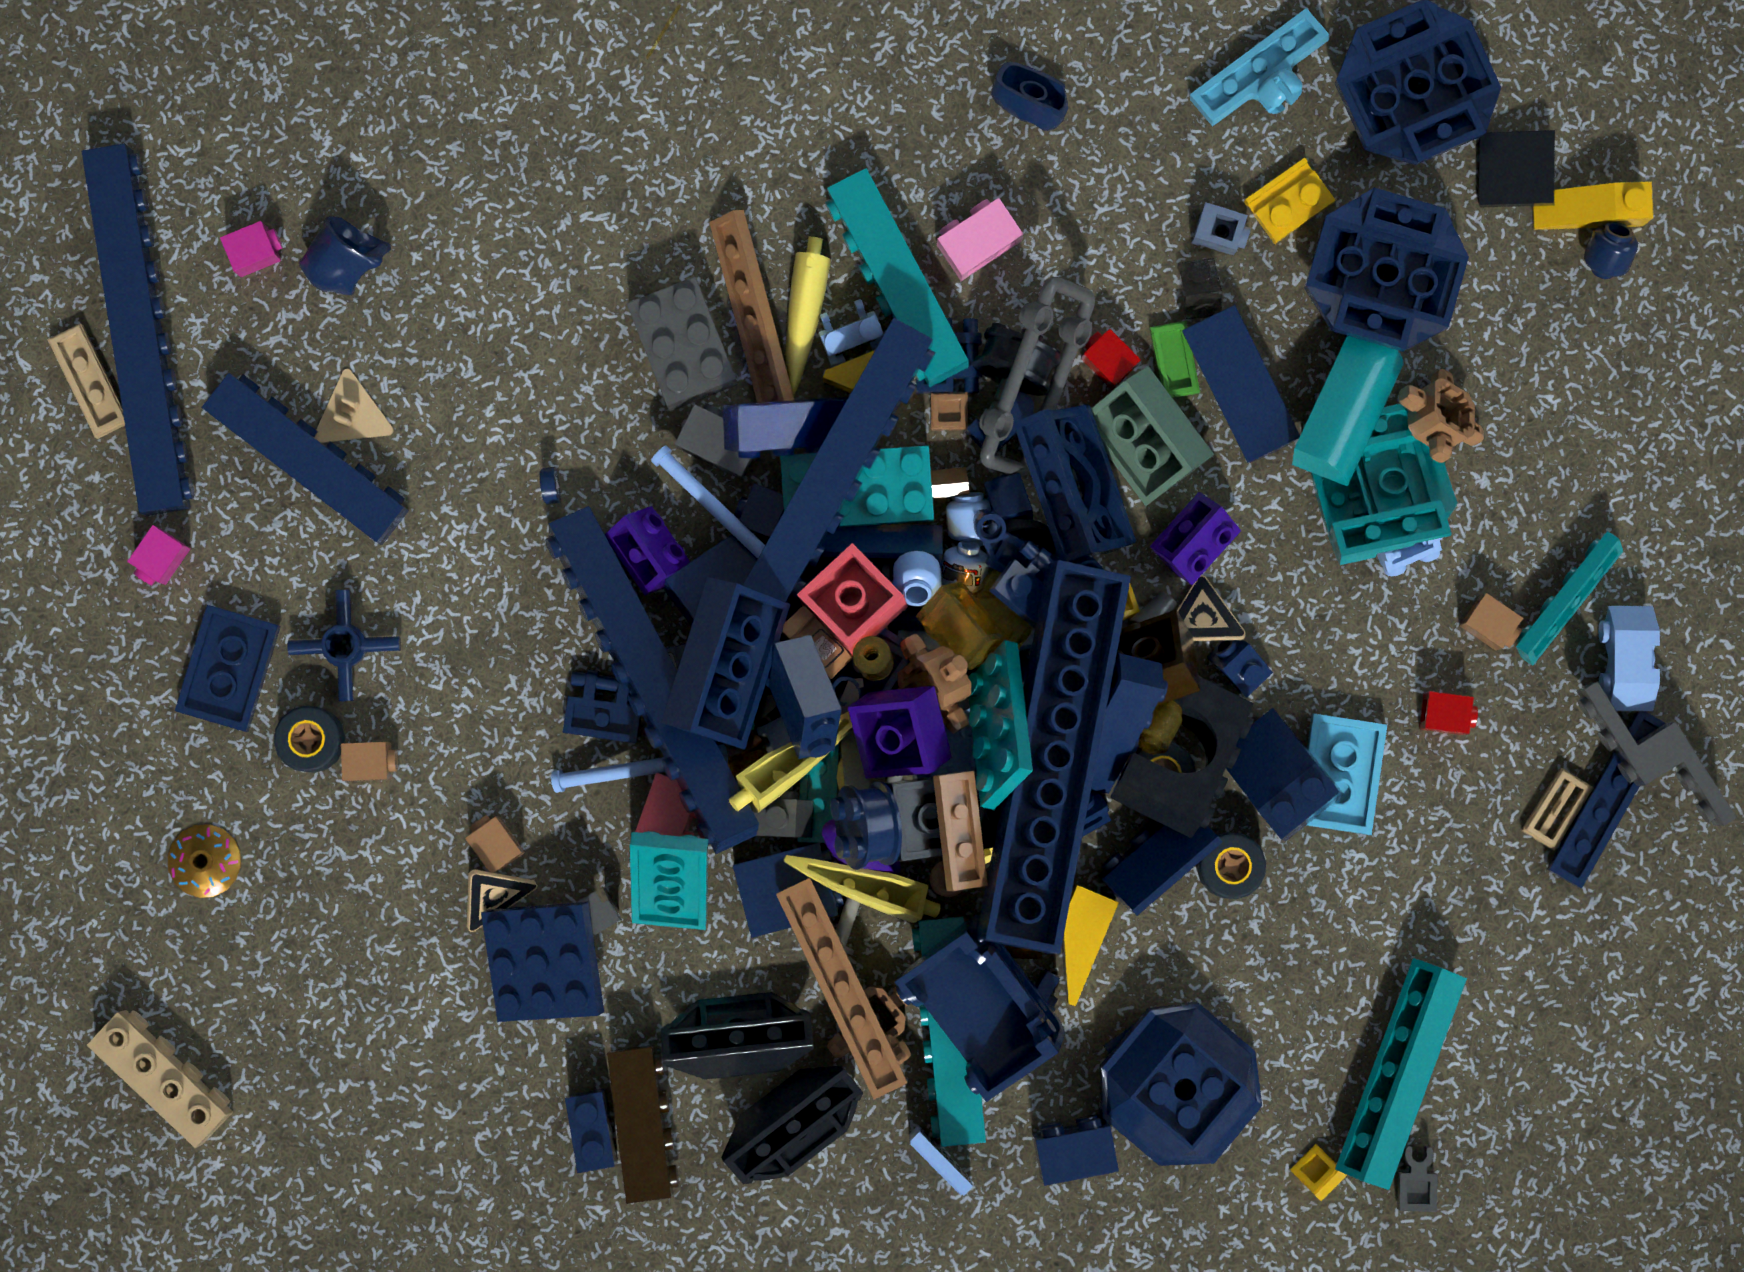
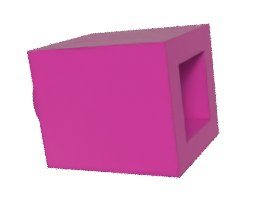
[220,221,283,277]
[127,525,191,586]

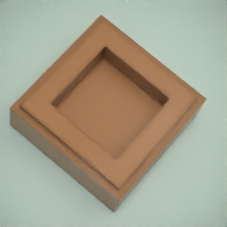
[931,392,968,431]
[931,467,969,498]

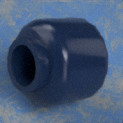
[1584,222,1639,279]

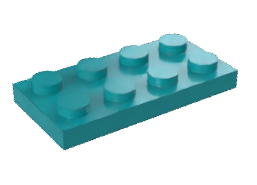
[780,446,934,527]
[968,640,1033,810]
[630,831,708,930]

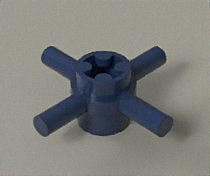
[287,590,401,702]

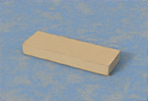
[47,323,125,439]

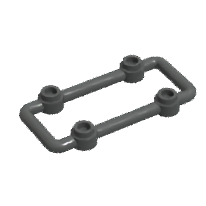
[979,277,1095,477]

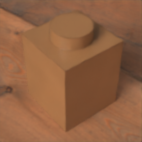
[1459,593,1523,651]
[341,742,398,781]
[465,815,525,873]

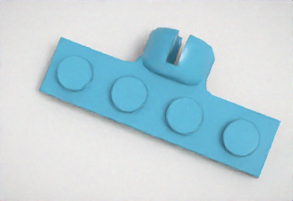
[1190,8,1329,127]

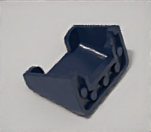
[895,915,1065,1102]

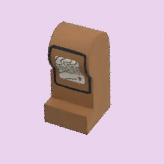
[781,605,852,680]

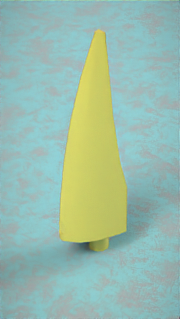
[785,236,831,396]
[729,711,853,813]
[784,855,940,923]

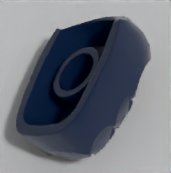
[991,62,1068,131]

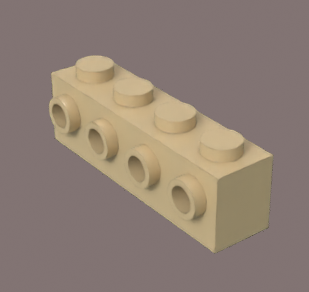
[87,1010,233,1148]

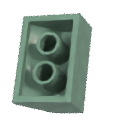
[1091,366,1214,506]

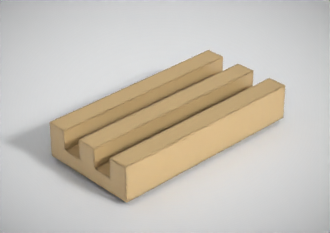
[1521,768,1594,850]

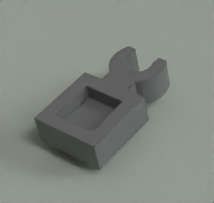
[1397,1145,1438,1212]

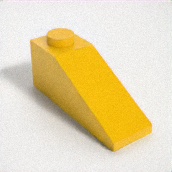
[1532,182,1653,230]
[1062,884,1119,1007]

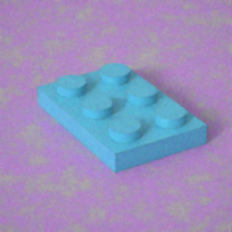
[1307,714,1387,835]

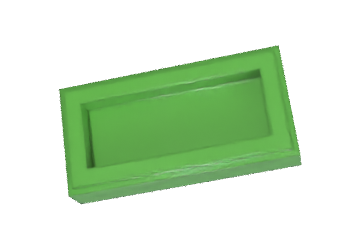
[1149,321,1200,398]

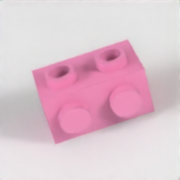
[937,198,1024,281]

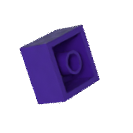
[848,686,952,779]

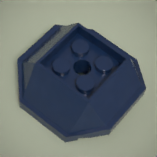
[1334,0,1502,165]
[1304,187,1469,352]
[1099,1001,1262,1166]

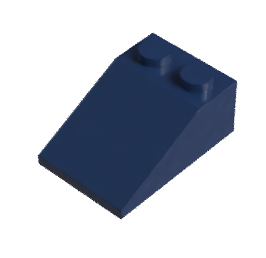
[1226,708,1344,841]

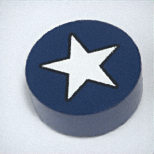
[539,466,561,505]

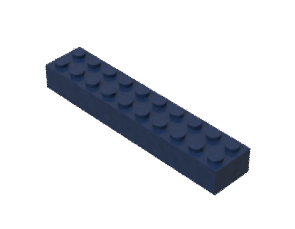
[976,560,1131,954]

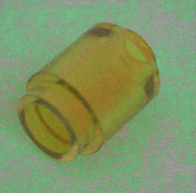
[853,636,894,681]
[1138,701,1183,754]

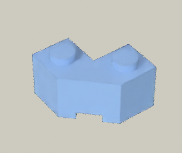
[1598,606,1660,711]

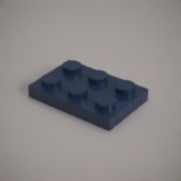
[175,605,281,732]

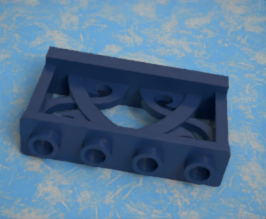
[1013,404,1136,562]

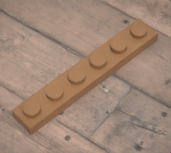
[709,210,800,433]
[776,878,908,1099]

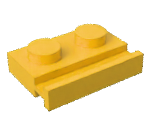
[1244,158,1336,244]

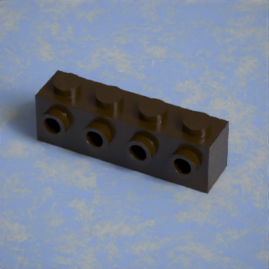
[607,1045,679,1204]

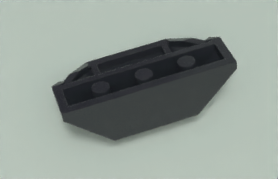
[661,992,814,1080]
[721,1065,863,1185]

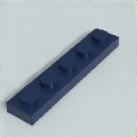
[1546,711,1665,888]

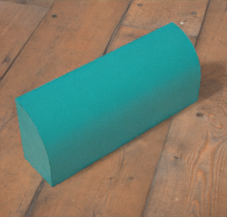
[1292,336,1404,486]

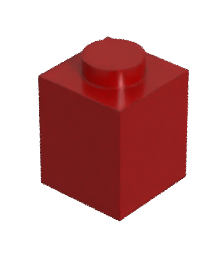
[1081,329,1141,390]
[1419,691,1478,735]

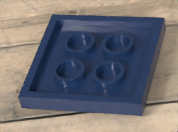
[481,902,604,1022]

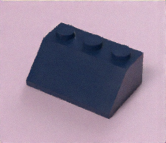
[1099,823,1223,916]

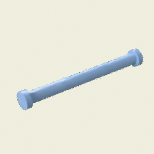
[651,445,765,559]
[551,744,728,793]

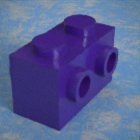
[1150,492,1241,585]
[605,506,690,596]

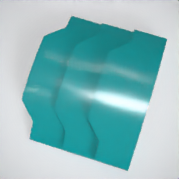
[1303,404,1458,565]

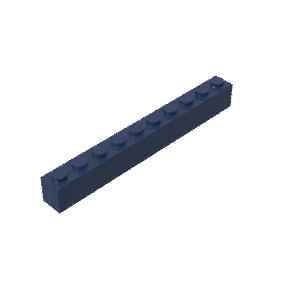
[81,143,195,516]
[743,318,936,622]
[545,506,759,854]

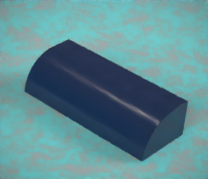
[1182,305,1300,463]

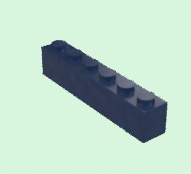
[201,373,409,545]

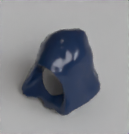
[299,216,391,296]

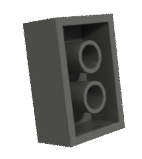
[626,276,738,412]

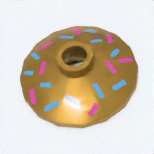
[167,824,241,898]

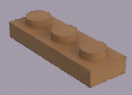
[933,771,988,891]

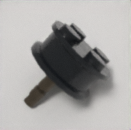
[972,322,1062,409]

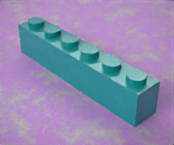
[825,168,969,387]
[912,916,986,1147]
[1335,958,1467,1190]

